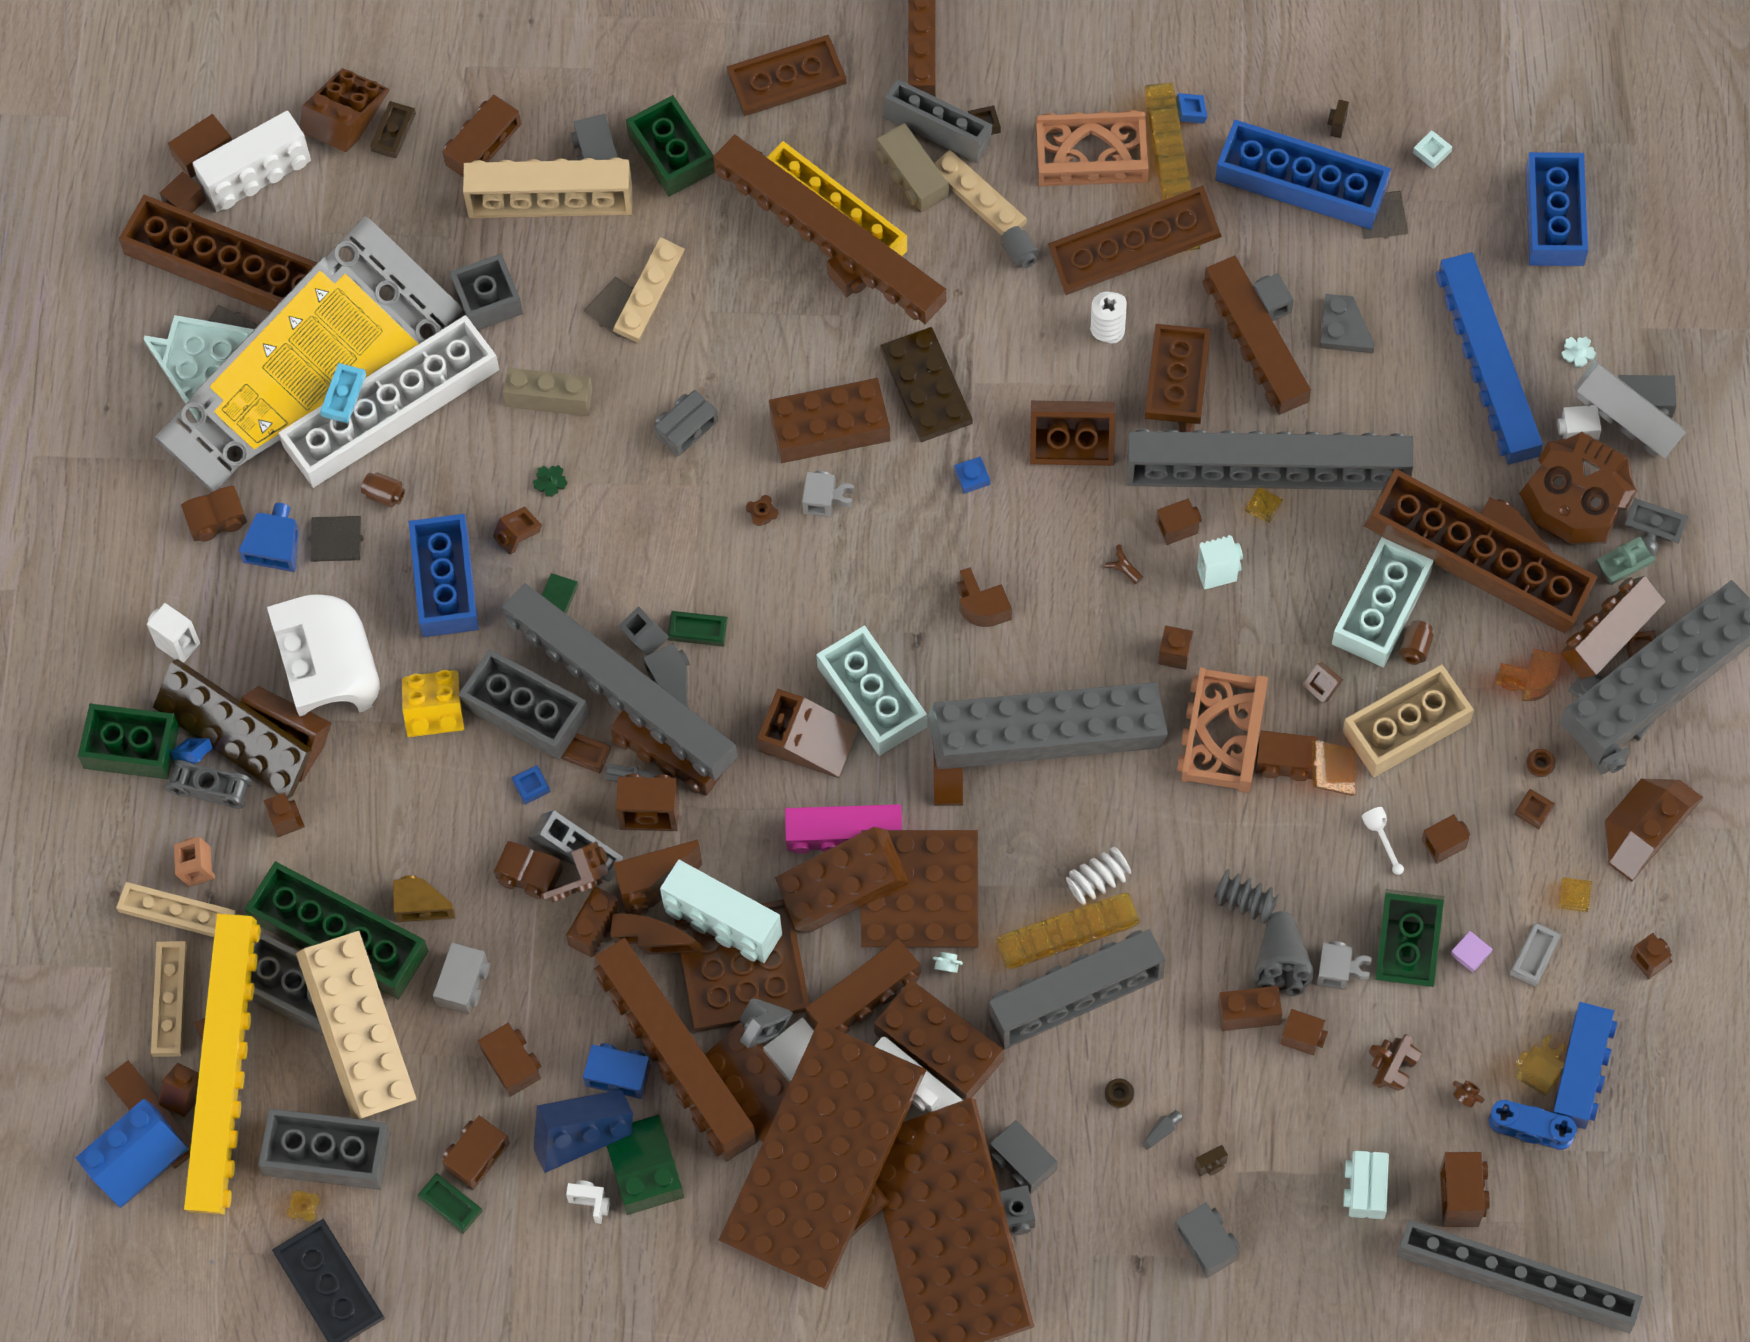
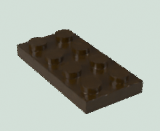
[880,327,973,442]

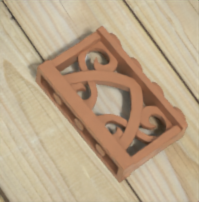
[1036,110,1149,186]
[1177,667,1268,793]

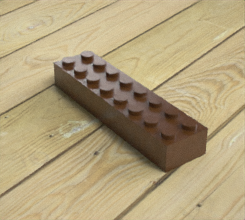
[119,195,318,312]
[1364,468,1598,634]
[594,937,756,1162]

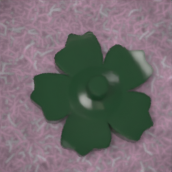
[533,465,568,497]

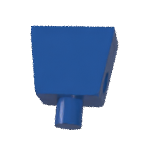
[239,503,299,572]

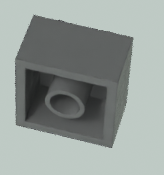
[450,253,523,330]

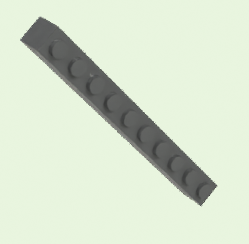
[502,583,738,781]

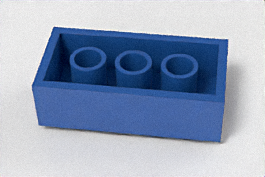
[1525,152,1588,266]
[408,514,479,637]

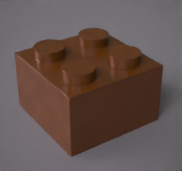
[616,774,679,831]
[1440,1152,1490,1227]

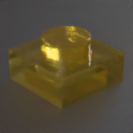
[1558,877,1592,912]

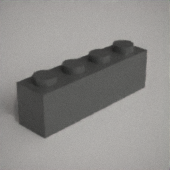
[882,79,992,163]

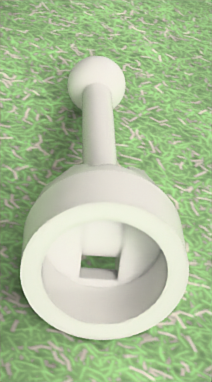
[1361,807,1404,875]

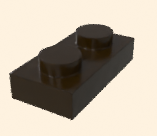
[370,101,416,159]

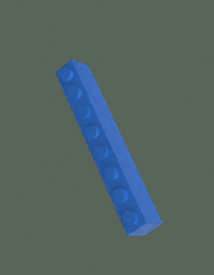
[1436,252,1543,465]

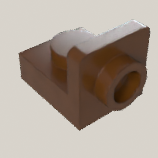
[493,506,542,554]

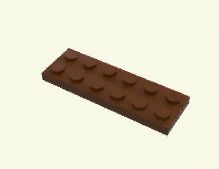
[1048,186,1222,295]

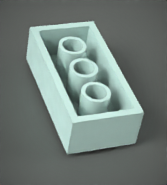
[1332,537,1434,668]
[816,625,927,756]
[660,860,782,963]

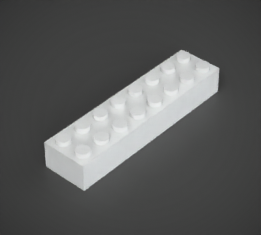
[279,315,499,488]

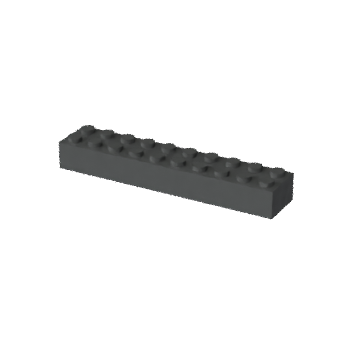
[1127,429,1413,490]

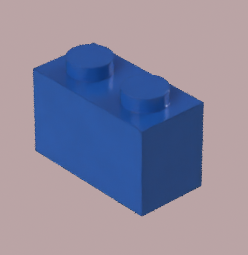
[583,1043,651,1099]

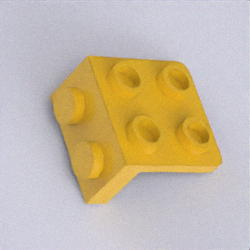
[402,670,464,737]

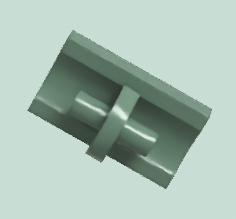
[1596,537,1655,585]

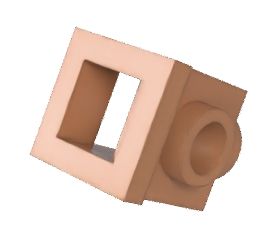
[174,837,215,887]

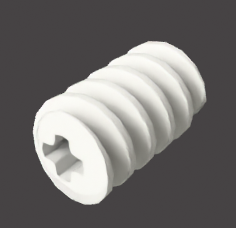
[1090,292,1127,343]
[1066,847,1131,906]

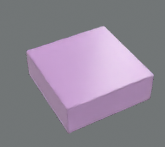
[1450,931,1493,973]

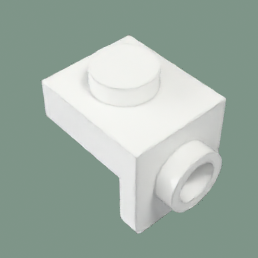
[566,1181,610,1224]

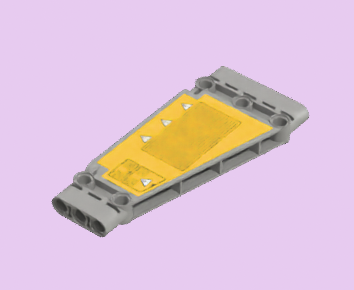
[155,216,463,492]

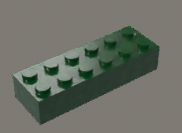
[244,861,429,1000]

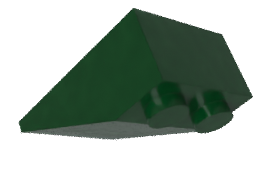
[1375,889,1445,987]
[607,1114,684,1215]

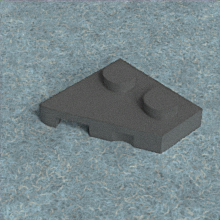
[1320,294,1374,353]

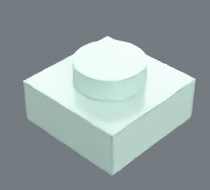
[1413,130,1452,169]

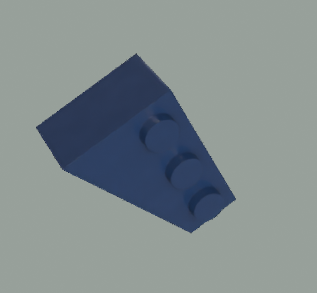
[534,1089,633,1173]

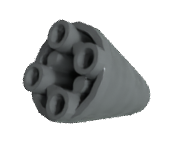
[1254,911,1313,996]

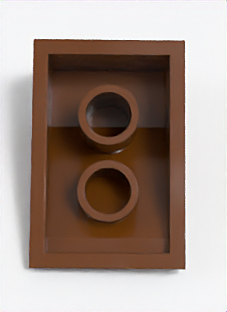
[613,839,702,915]

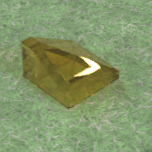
[1245,487,1283,523]

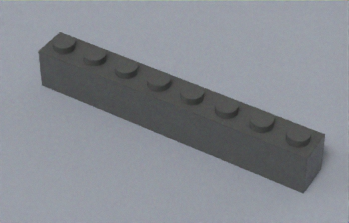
[1397,1220,1643,1334]

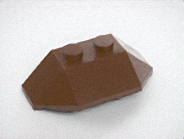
[1605,778,1703,882]

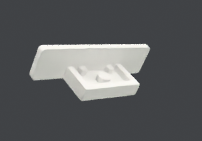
[875,1037,962,1112]

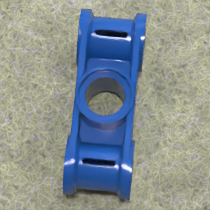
[1488,1100,1577,1150]

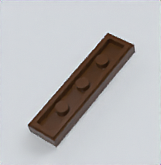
[105,1060,192,1168]

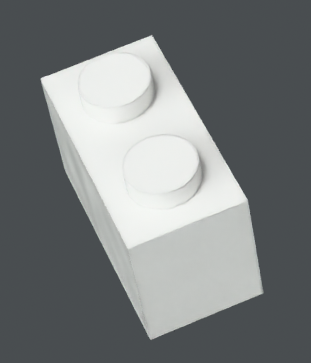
[147,603,200,663]

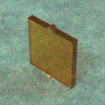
[1310,740,1357,796]

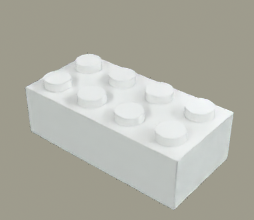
[192,110,311,213]

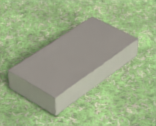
[1510,922,1562,987]

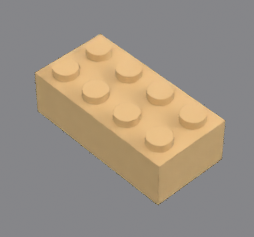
[1343,664,1474,778]

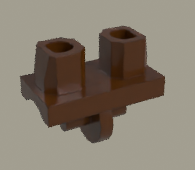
[1369,1034,1422,1091]

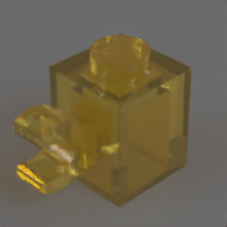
[1515,1035,1565,1097]

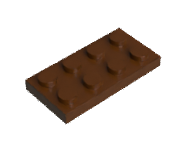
[727,34,847,116]
[1145,324,1211,424]

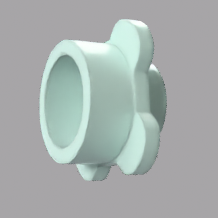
[933,952,963,973]

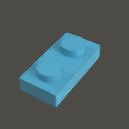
[320,363,366,423]

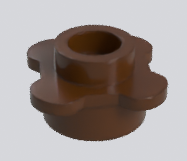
[746,495,779,526]
[1453,1080,1485,1107]

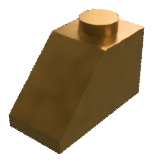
[393,875,455,922]

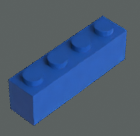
[1552,1002,1618,1129]

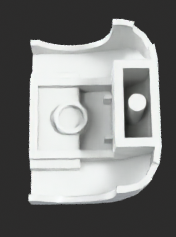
[267,594,380,716]

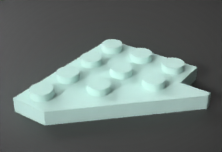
[144,315,254,422]

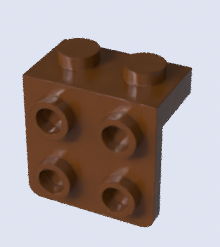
[541,841,609,902]

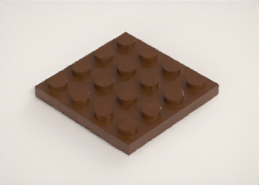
[861,830,978,948]
[674,899,810,1032]

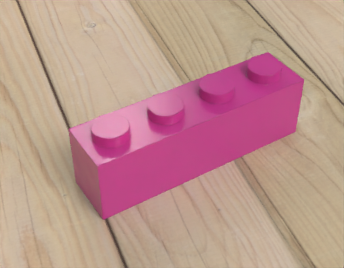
[785,804,902,854]

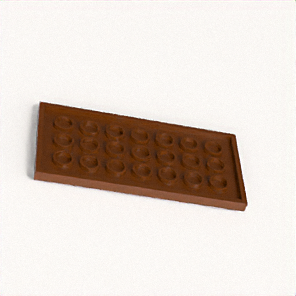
[718,1022,926,1290]
[876,1098,1034,1342]

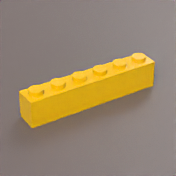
[767,141,907,256]

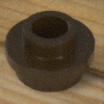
[1105,1078,1134,1108]

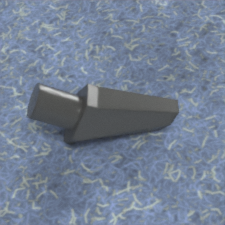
[1143,1110,1183,1150]

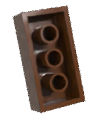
[769,378,890,463]
[775,827,909,933]
[874,979,1004,1100]

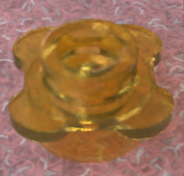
[287,1190,320,1222]

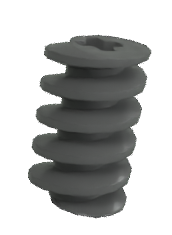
[1214,869,1280,924]

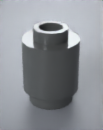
[1001,226,1039,268]

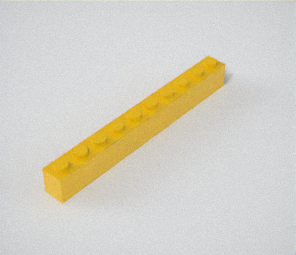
[184,914,261,1215]

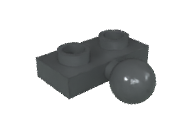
[1625,498,1688,556]

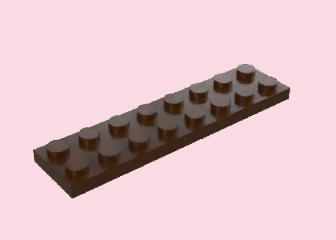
[705,1022,890,1237]

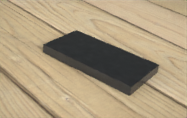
[272,1218,385,1342]

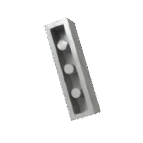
[1574,360,1686,458]

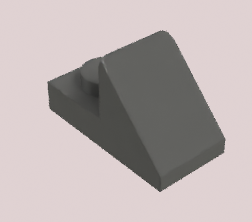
[740,998,793,1048]

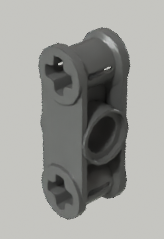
[165,760,252,809]

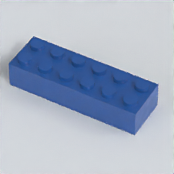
[1215,119,1391,230]

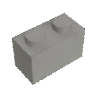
[433,943,490,1014]

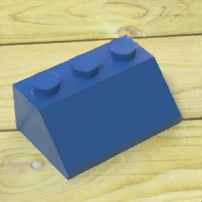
[75,1099,189,1208]

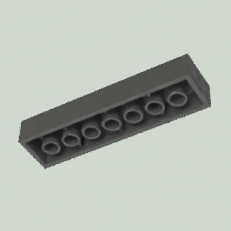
[1559,580,1750,764]
[927,682,1168,769]

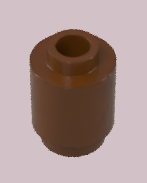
[361,472,405,508]
[1399,620,1434,665]

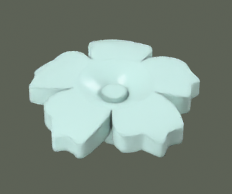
[1561,337,1596,368]

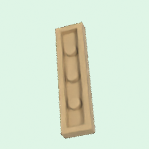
[934,150,1027,235]
[613,237,685,343]
[116,882,238,937]
[151,941,187,1057]

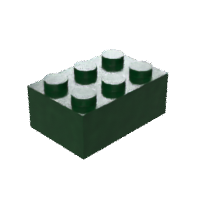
[626,95,715,197]
[78,703,179,779]

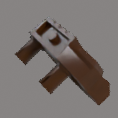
[1519,431,1637,545]

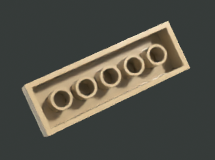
[463,157,633,218]
[296,931,417,1119]

